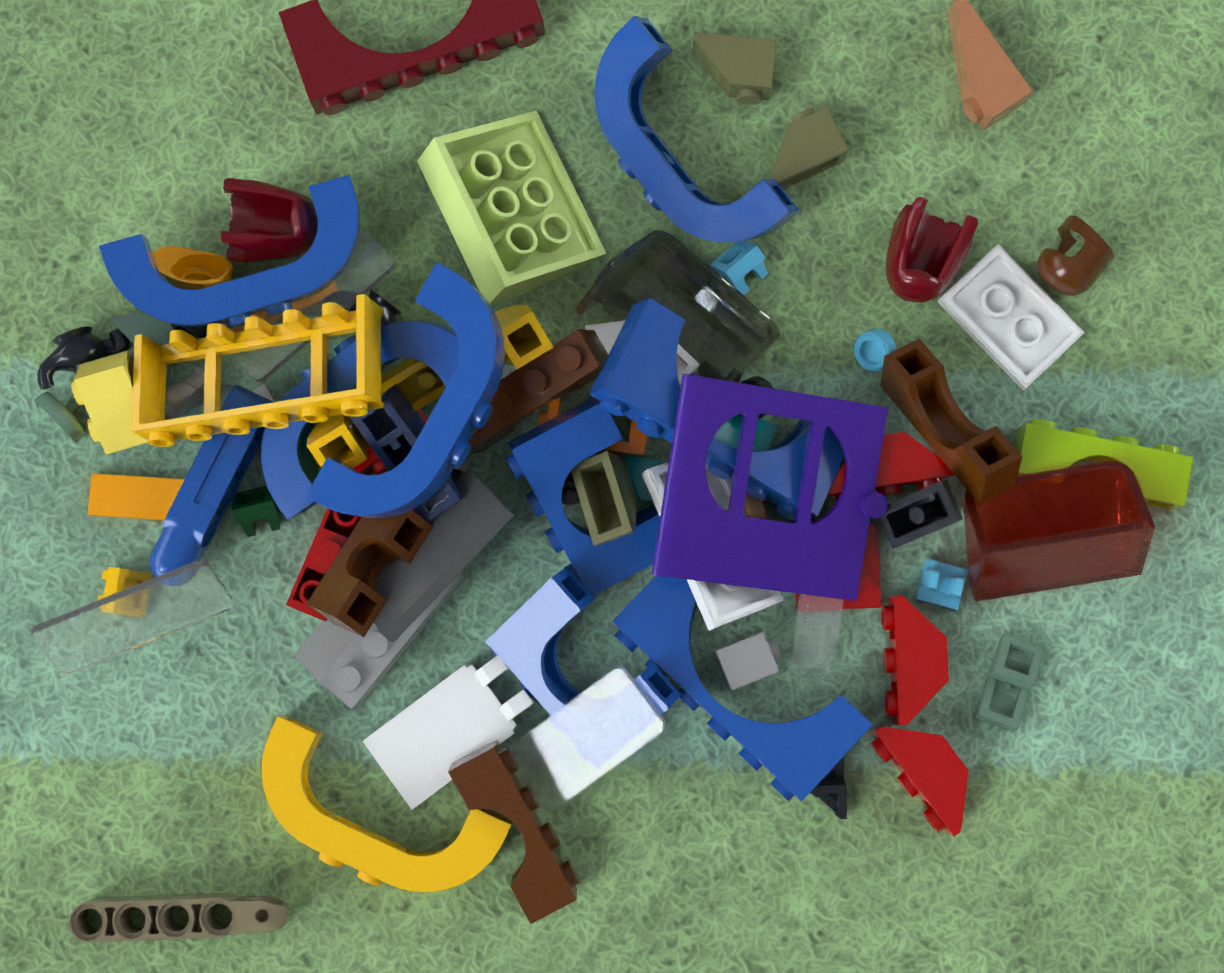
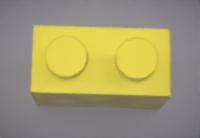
[71,351,148,455]

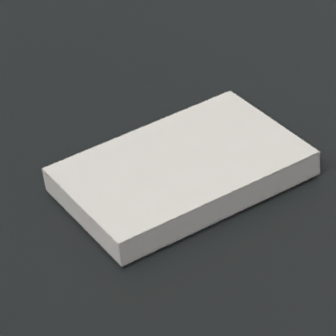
[937,244,1085,390]

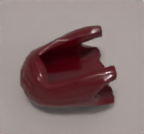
[221,178,318,262]
[886,197,978,303]

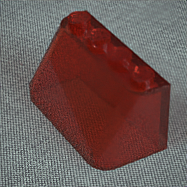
[963,461,1155,602]

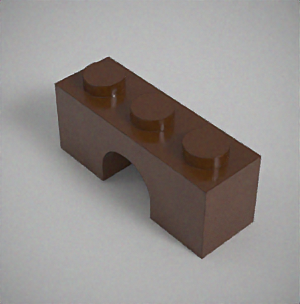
[306,510,433,637]

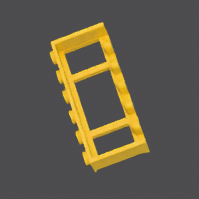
[131,294,384,447]

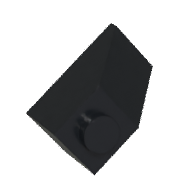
[879,479,963,549]

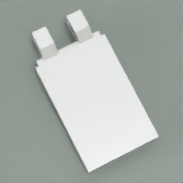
[362,655,535,810]

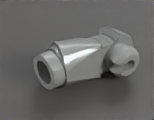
[165,366,226,419]

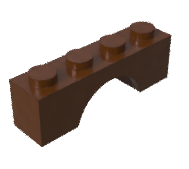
[468,329,609,454]
[880,339,1022,505]
[448,740,581,924]

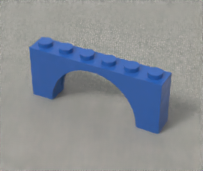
[589,298,844,521]
[612,575,873,802]

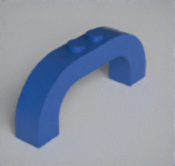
[595,16,800,242]
[99,175,360,328]
[306,262,505,518]
[261,320,459,520]

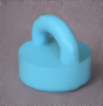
[854,328,897,372]

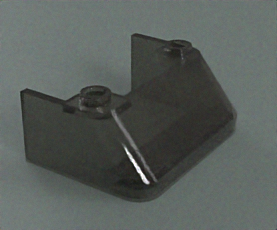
[575,230,780,383]

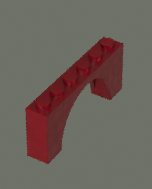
[278,0,545,115]

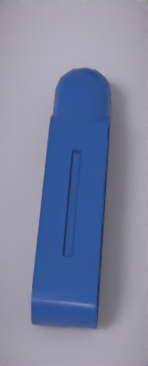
[149,385,273,584]

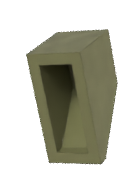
[692,32,776,105]
[770,107,849,190]
[571,451,637,547]

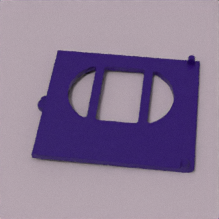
[651,373,888,601]

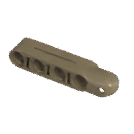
[68,892,288,942]

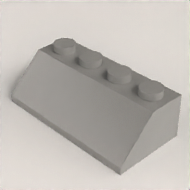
[294,573,465,709]

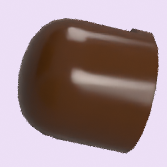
[1037,215,1114,296]

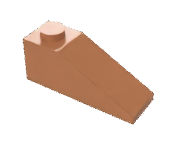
[948,0,1033,130]

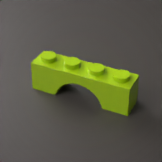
[1014,419,1194,510]

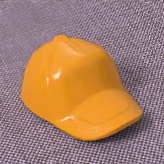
[152,246,233,290]

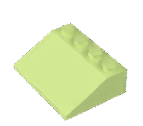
[417,110,607,305]

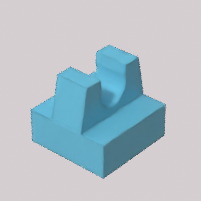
[710,240,768,295]
[914,559,968,611]

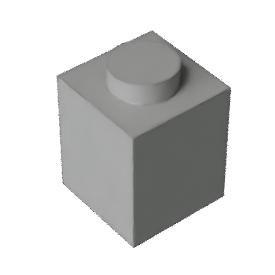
[713,632,782,691]

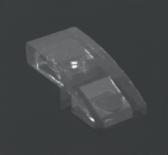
[788,594,843,681]

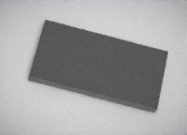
[374,468,514,643]

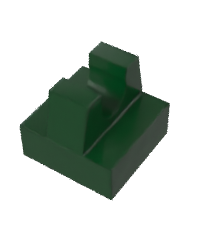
[231,485,281,537]

